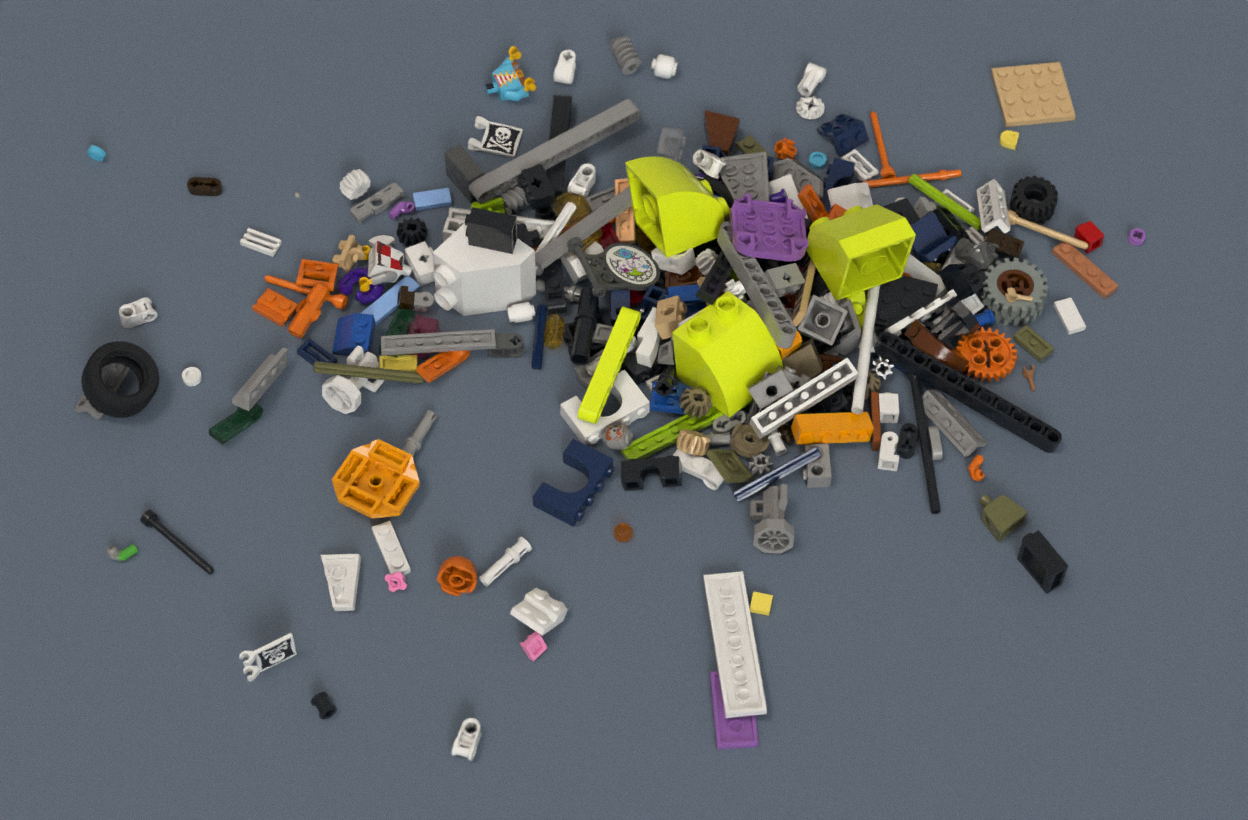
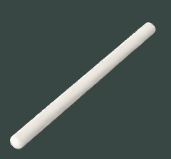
[851,285,880,414]

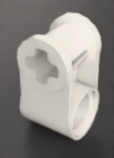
[553,50,576,84]
[693,149,726,179]
[567,163,596,199]
[119,297,158,328]
[452,718,481,761]

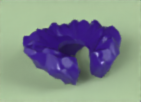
[338,267,384,304]

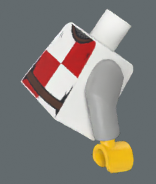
[359,240,412,292]

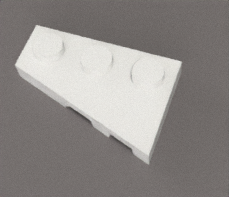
[321,554,361,611]

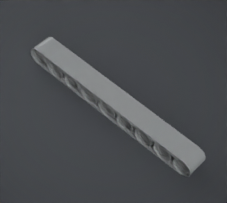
[717,222,797,349]

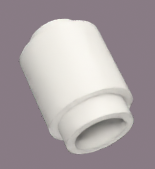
[507,302,535,323]

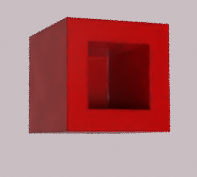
[1074,221,1104,254]

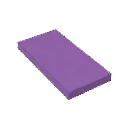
[710,671,759,749]

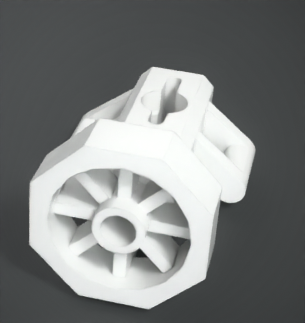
[322,346,385,414]

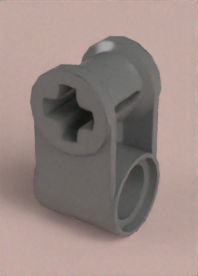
[488,333,525,358]

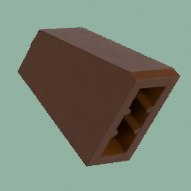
[704,111,740,156]

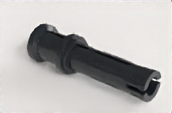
[655,363,676,396]

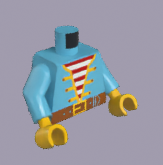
[485,46,536,102]

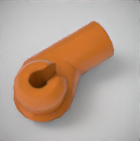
[968,455,985,481]

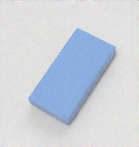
[413,188,452,211]

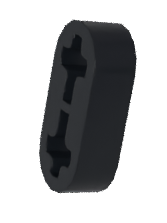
[897,423,918,459]

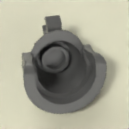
[954,238,999,271]

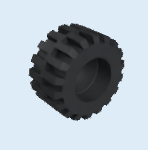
[1010,176,1058,224]

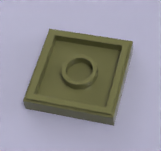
[706,449,754,483]

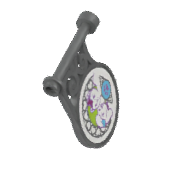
[567,237,660,297]

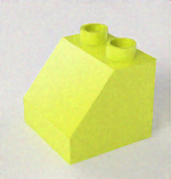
[806,204,916,301]

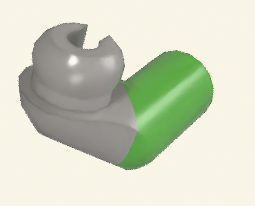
[107,544,138,561]

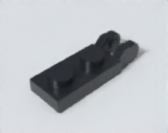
[933,205,969,241]

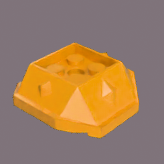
[332,439,420,519]

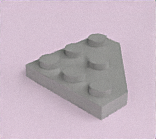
[773,158,823,199]

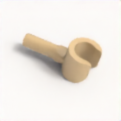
[1005,287,1033,303]

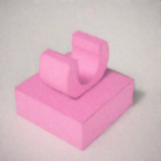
[520,632,547,661]

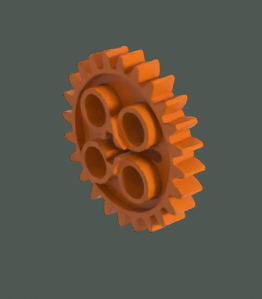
[956,327,1017,383]

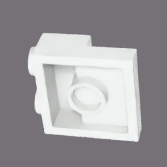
[510,588,568,635]

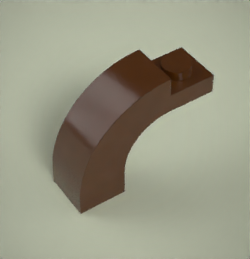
[904,319,969,373]

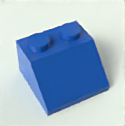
[332,313,376,356]

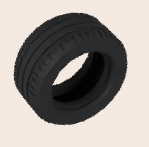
[81,341,159,418]

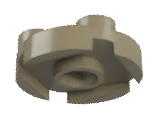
[730,422,769,460]

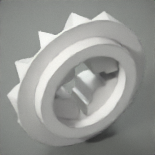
[796,95,824,119]

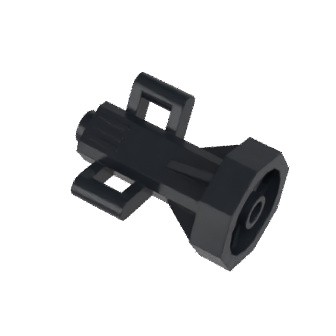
[923,296,980,349]

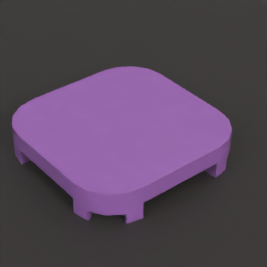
[730,194,809,261]

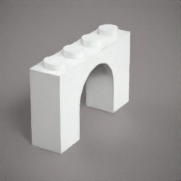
[560,370,650,446]

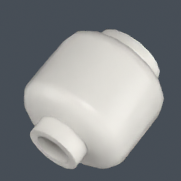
[651,54,677,79]

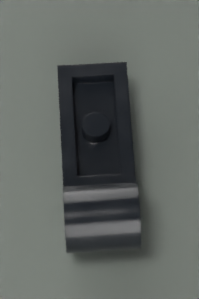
[543,259,567,314]

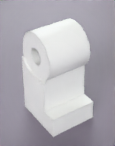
[877,431,899,471]

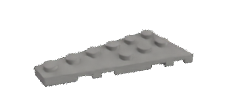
[719,152,770,202]

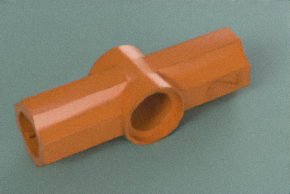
[287,283,330,339]

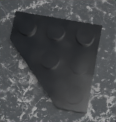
[875,275,938,328]

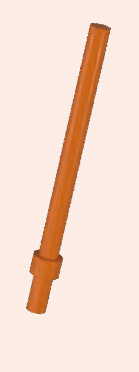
[854,169,961,188]

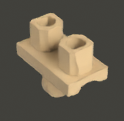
[332,235,365,272]

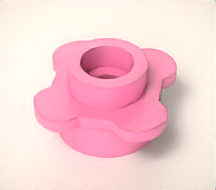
[385,572,407,592]

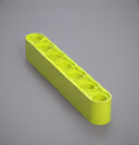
[577,307,641,424]

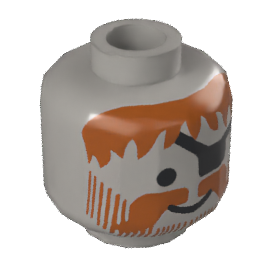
[603,424,633,450]

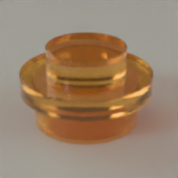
[613,523,633,542]

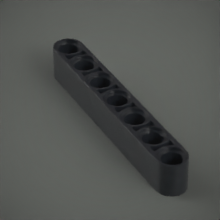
[546,95,572,196]

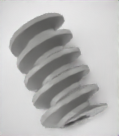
[609,37,642,75]
[500,184,530,215]

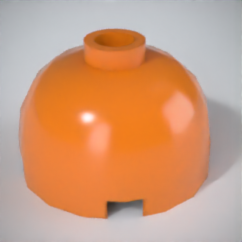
[437,556,478,596]

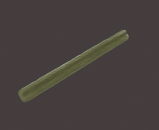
[313,361,424,384]

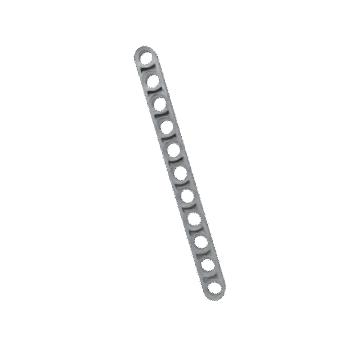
[468,99,642,203]

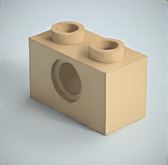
[655,295,687,339]

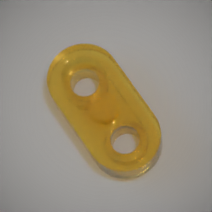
[544,314,564,350]

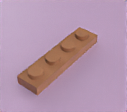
[1052,242,1119,299]

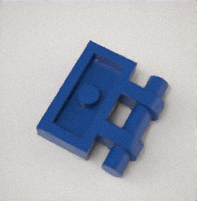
[650,382,690,415]

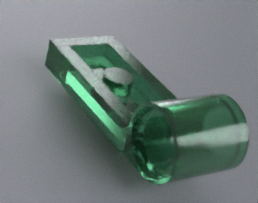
[209,403,263,445]

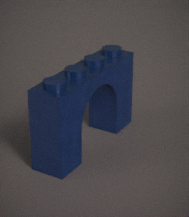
[533,439,615,527]

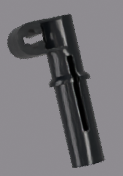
[570,287,599,365]

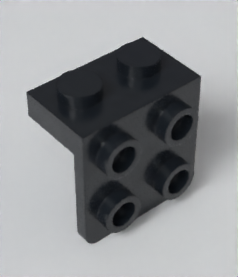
[809,384,853,414]

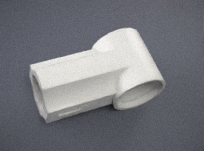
[797,62,827,97]

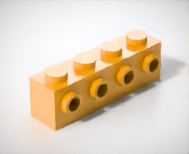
[791,412,874,445]

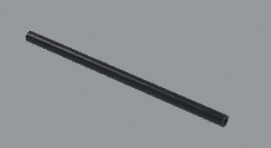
[906,340,941,514]

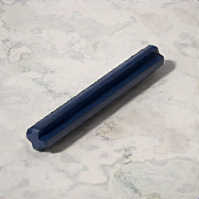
[531,304,547,370]

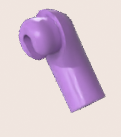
[388,201,415,220]

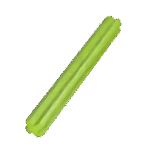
[909,174,982,230]

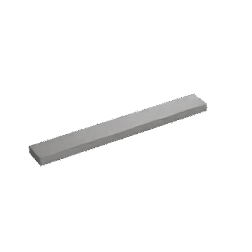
[535,187,632,270]

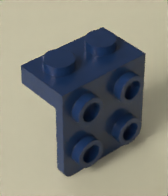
[817,114,869,156]
[910,212,958,263]

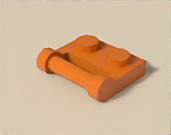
[296,259,338,292]

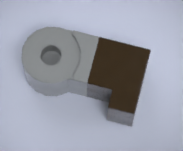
[397,286,434,312]

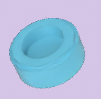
[87,145,106,161]
[808,152,827,170]

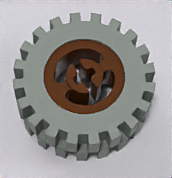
[979,258,1048,327]

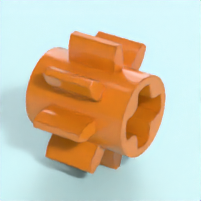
[774,138,797,160]

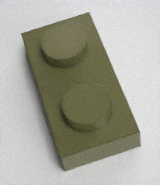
[736,135,772,157]
[1013,325,1054,362]

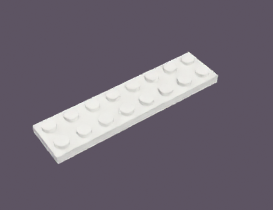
[703,571,767,718]

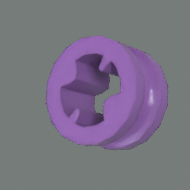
[1128,228,1146,246]

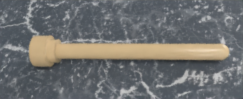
[1008,210,1088,249]

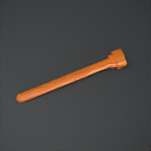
[870,112,896,179]
[264,275,348,310]

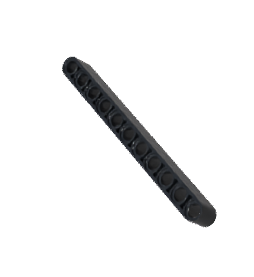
[874,331,1062,453]

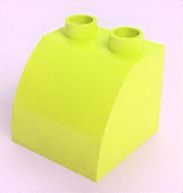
[625,156,730,258]
[672,291,783,418]

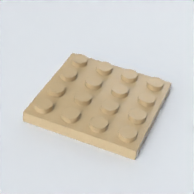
[991,62,1076,127]

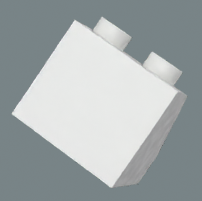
[432,223,536,316]

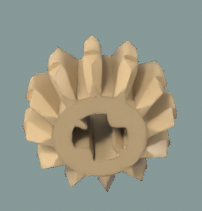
[676,429,710,456]

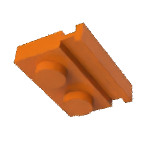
[252,288,298,327]

